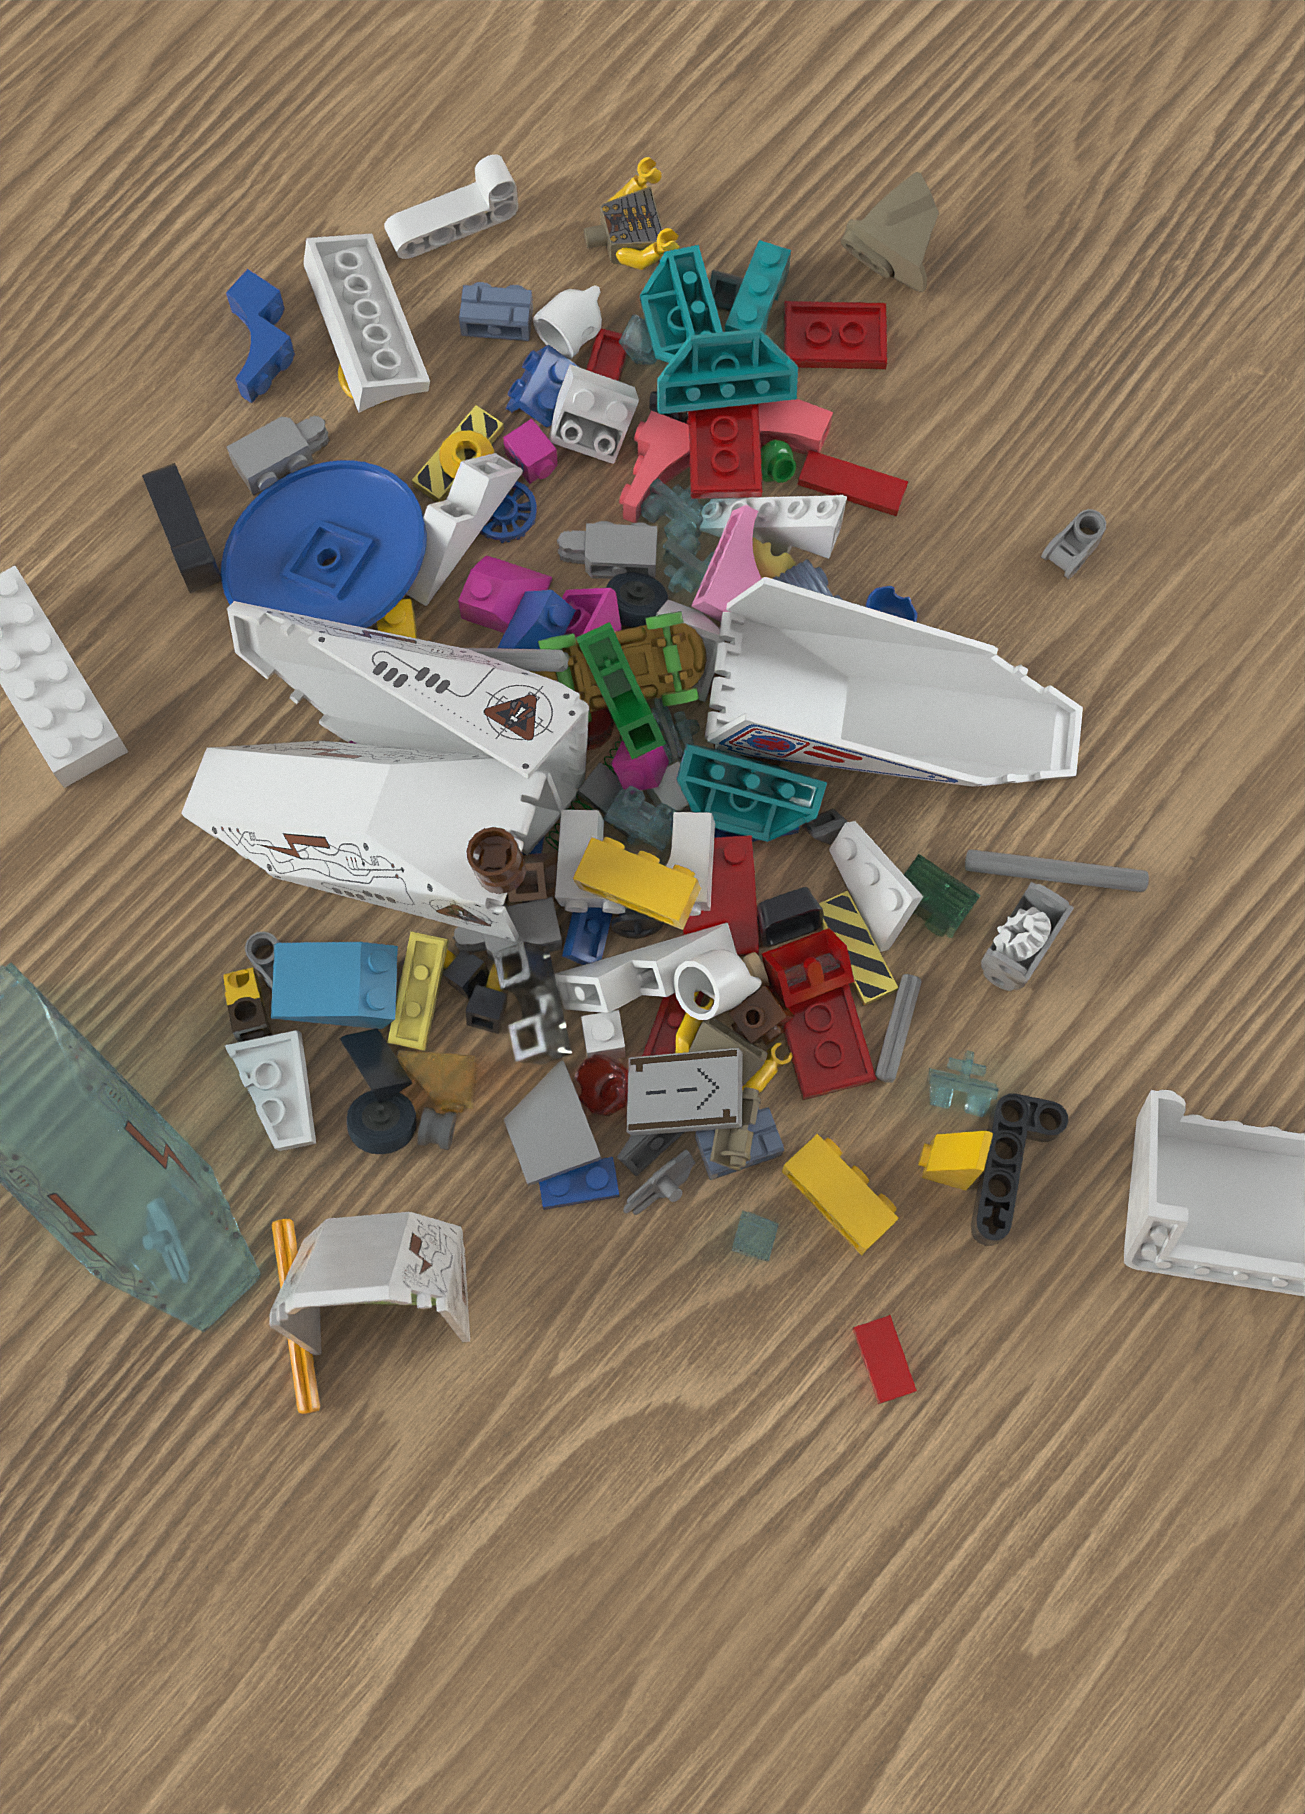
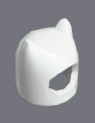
[533,286,602,360]
[673,949,761,1020]

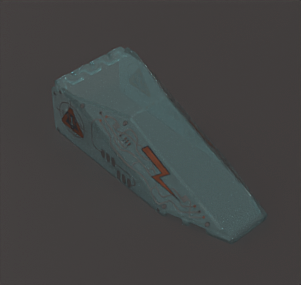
[0,962,261,1332]

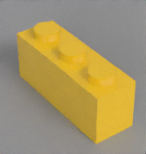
[573,837,701,930]
[781,1134,899,1256]

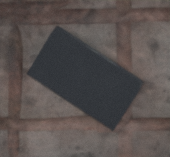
[339,1028,413,1103]

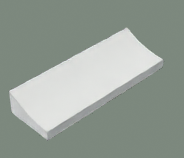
[303,234,430,413]

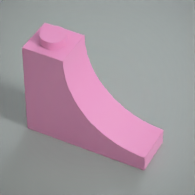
[692,505,762,622]

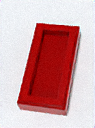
[586,328,632,382]
[852,1315,917,1404]

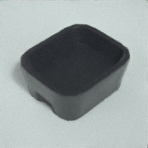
[757,887,824,947]

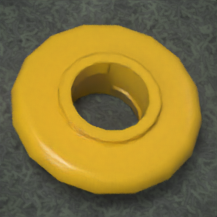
[439,431,494,479]

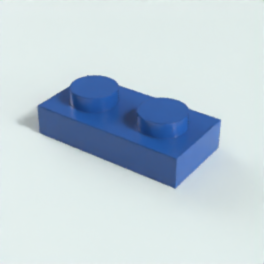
[562,907,612,965]
[539,1157,619,1210]

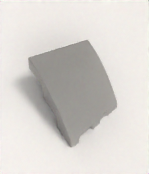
[504,1061,601,1186]

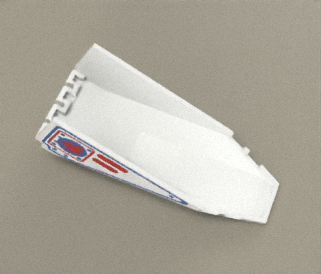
[705,577,1083,787]

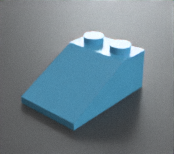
[271,942,398,1029]

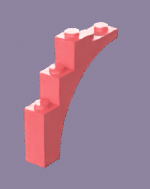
[619,399,833,523]

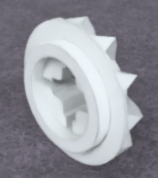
[993,907,1051,962]

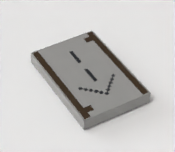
[627,1048,743,1136]

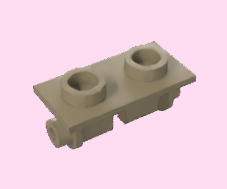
[710,1088,761,1171]

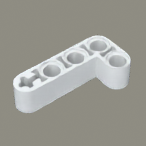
[384,154,518,259]

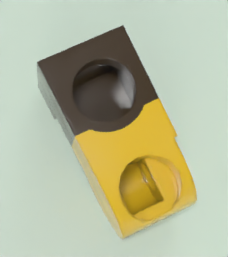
[223,967,273,1042]

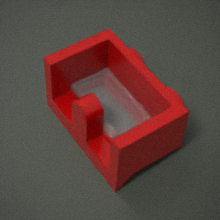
[761,928,855,1008]

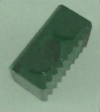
[904,854,981,938]

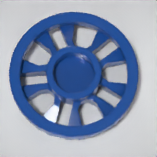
[480,481,537,543]

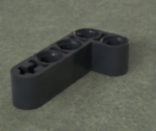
[142,463,222,593]
[971,1093,1068,1246]

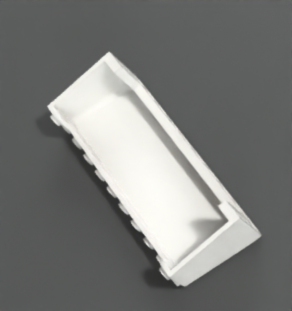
[1124,1090,1305,1296]

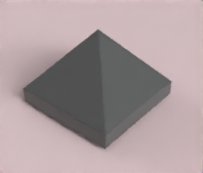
[710,270,744,310]
[802,809,847,845]

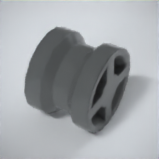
[418,1107,456,1150]

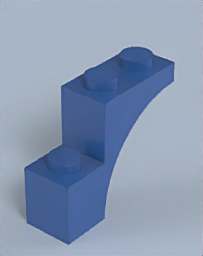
[226,269,295,403]

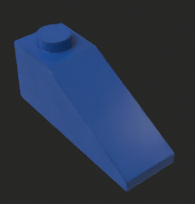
[497,590,576,649]

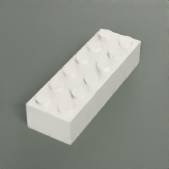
[0,566,128,788]

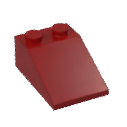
[682,835,759,956]

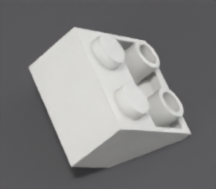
[549,364,639,464]

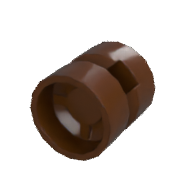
[466,827,526,894]

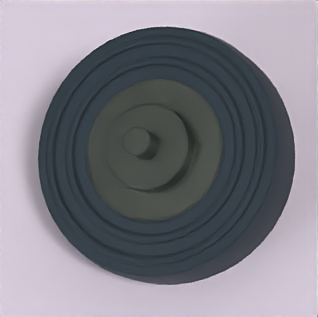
[606,572,668,628]
[346,1090,417,1154]

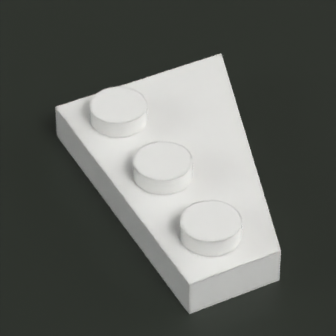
[829,821,923,952]
[224,1030,316,1151]

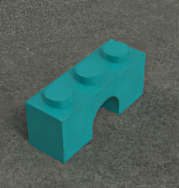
[725,240,791,333]

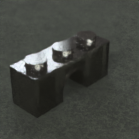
[493,941,572,1065]

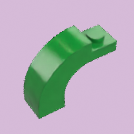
[576,622,666,759]

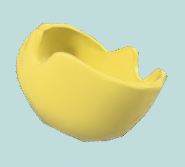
[752,537,796,579]

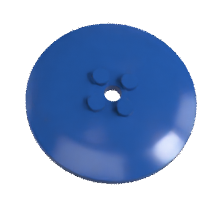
[221,460,427,628]

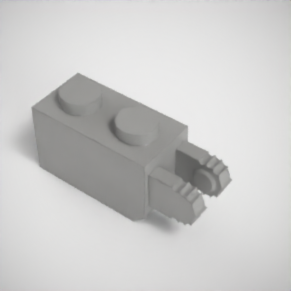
[227,416,329,495]
[557,521,657,579]
[453,897,563,963]

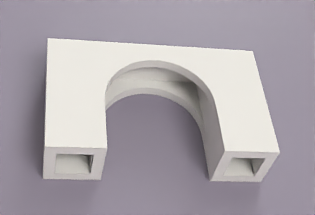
[555,809,715,916]

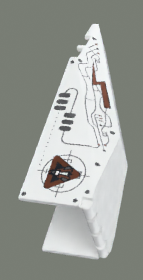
[227,601,589,855]
[181,741,562,942]
[269,1212,470,1355]

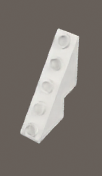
[406,453,523,606]
[699,495,847,558]
[554,923,737,1013]

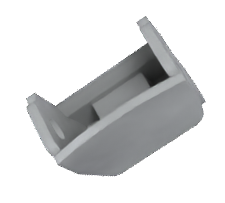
[981,882,1074,991]

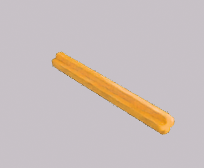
[272,1219,320,1414]

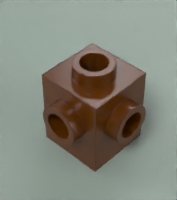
[729,986,795,1045]

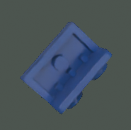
[506,344,580,428]

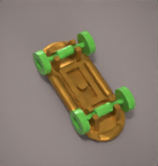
[529,611,707,722]

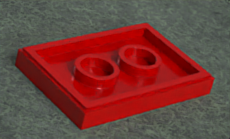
[784,301,887,369]
[688,403,762,499]
[776,984,877,1100]

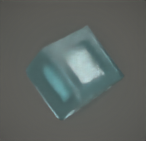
[619,315,658,365]
[731,1210,779,1262]

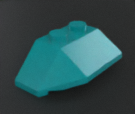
[640,245,723,363]
[657,329,798,414]
[676,743,827,842]

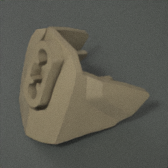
[840,172,939,293]

